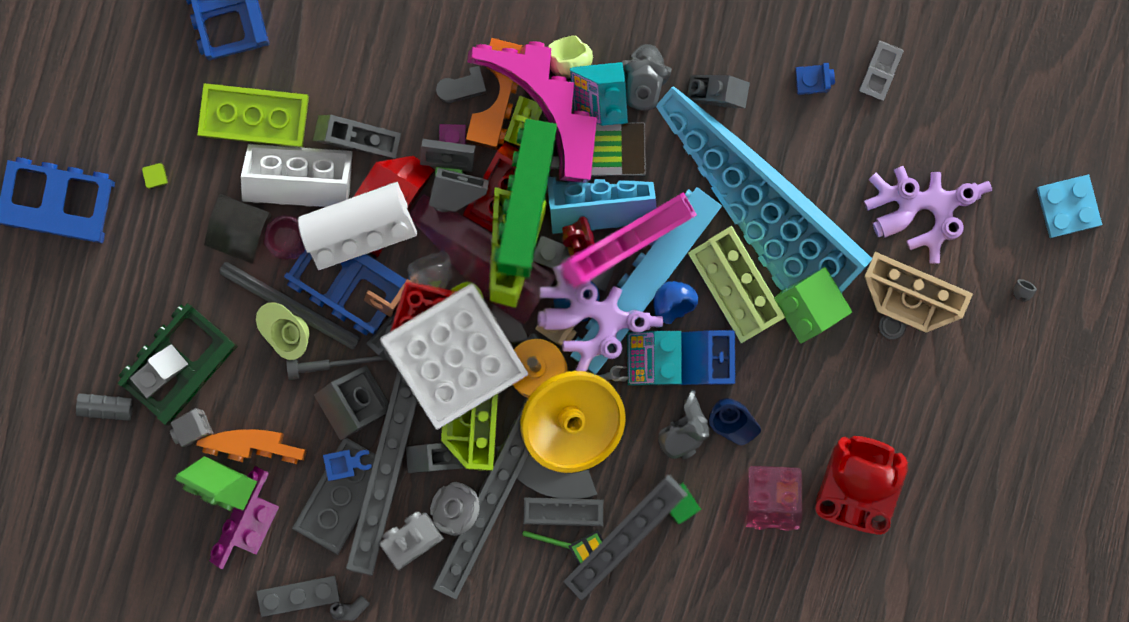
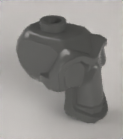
[622,44,672,111]
[658,389,709,460]

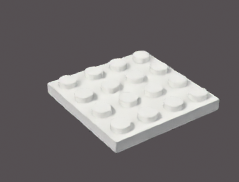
[381,283,528,430]

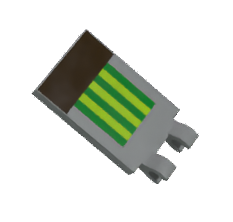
[550,122,646,176]

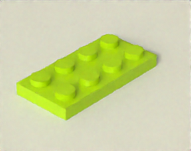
[198,83,309,148]

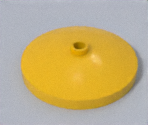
[520,371,625,473]

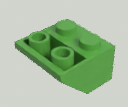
[175,456,257,511]

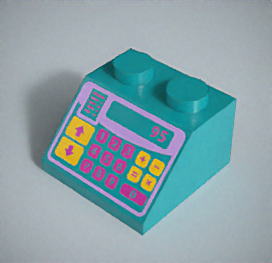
[570,62,628,126]
[627,331,682,385]

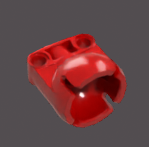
[816,436,908,535]

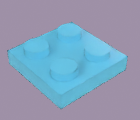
[1037,174,1102,238]

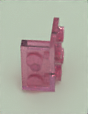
[746,466,802,531]

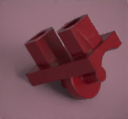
[562,216,595,258]

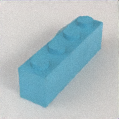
[547,177,656,234]

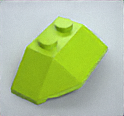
[441,393,498,470]

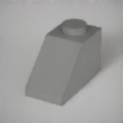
[170,409,214,447]

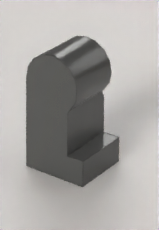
[436,66,487,104]

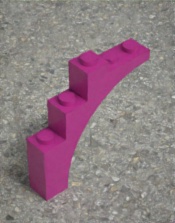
[467,41,597,183]
[561,192,697,288]

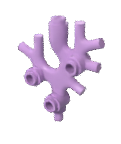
[864,166,992,264]
[538,265,663,372]

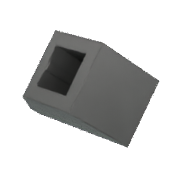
[687,75,750,108]

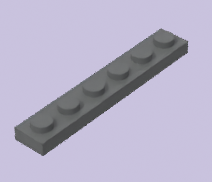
[563,475,688,601]

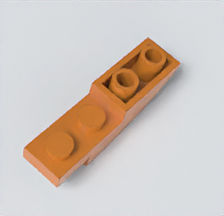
[196,429,307,464]

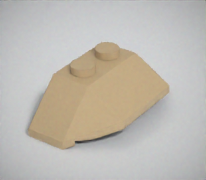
[864,252,973,333]

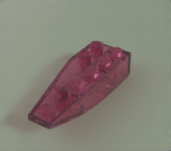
[410,194,556,325]

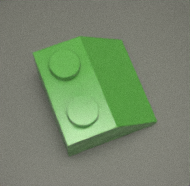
[774,267,852,344]

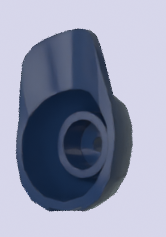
[709,398,761,445]

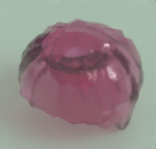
[264,214,306,260]

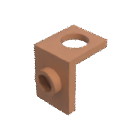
[364,279,412,317]

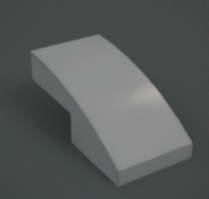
[859,40,904,101]

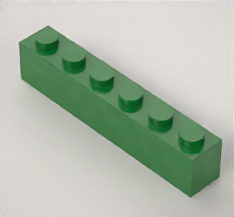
[493,119,557,278]

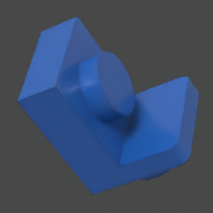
[795,63,835,95]

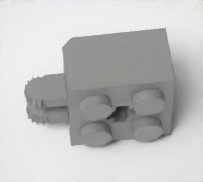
[380,511,445,570]

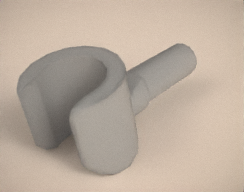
[598,366,629,382]

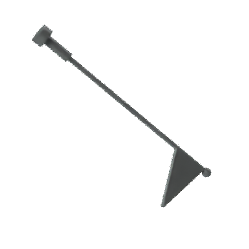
[286,302,539,380]

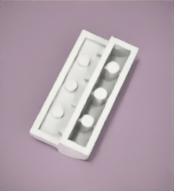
[299,182,417,270]

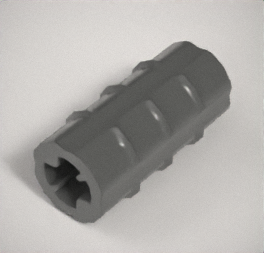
[76,394,133,421]

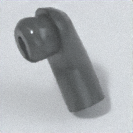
[330,595,370,621]

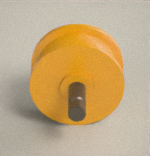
[512,339,568,398]

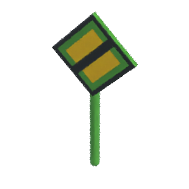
[522,529,603,565]

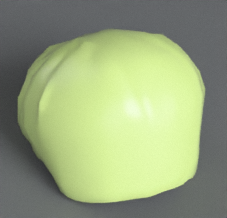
[548,35,593,79]

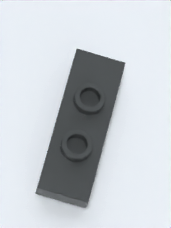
[523,498,604,526]

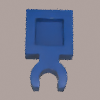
[323,450,372,481]

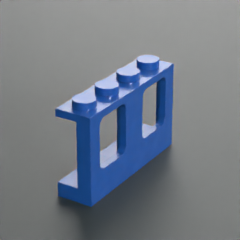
[186,0,269,61]
[0,157,115,244]
[284,248,406,336]

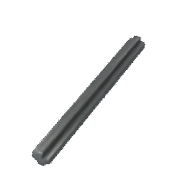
[219,262,360,349]

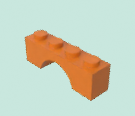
[466,38,522,150]

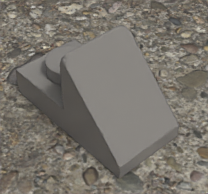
[130,344,189,399]

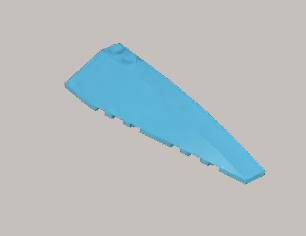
[656,86,872,293]

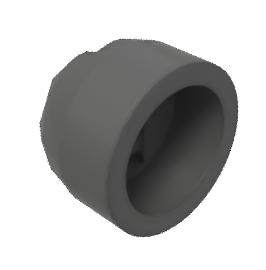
[1013,279,1037,302]

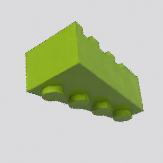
[490,187,546,308]

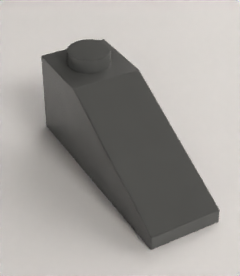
[313,115,401,159]
[532,236,615,292]

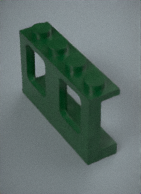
[117,303,238,425]

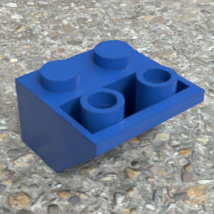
[681,331,735,385]

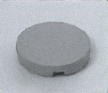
[430,482,479,536]

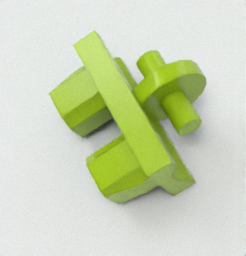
[504,96,542,146]

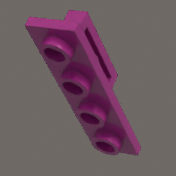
[209,466,279,569]

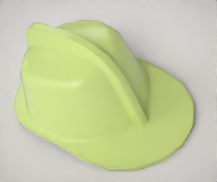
[256,302,309,360]

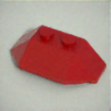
[354,156,435,257]

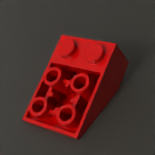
[390,281,457,332]

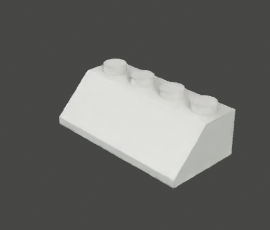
[241,144,352,207]

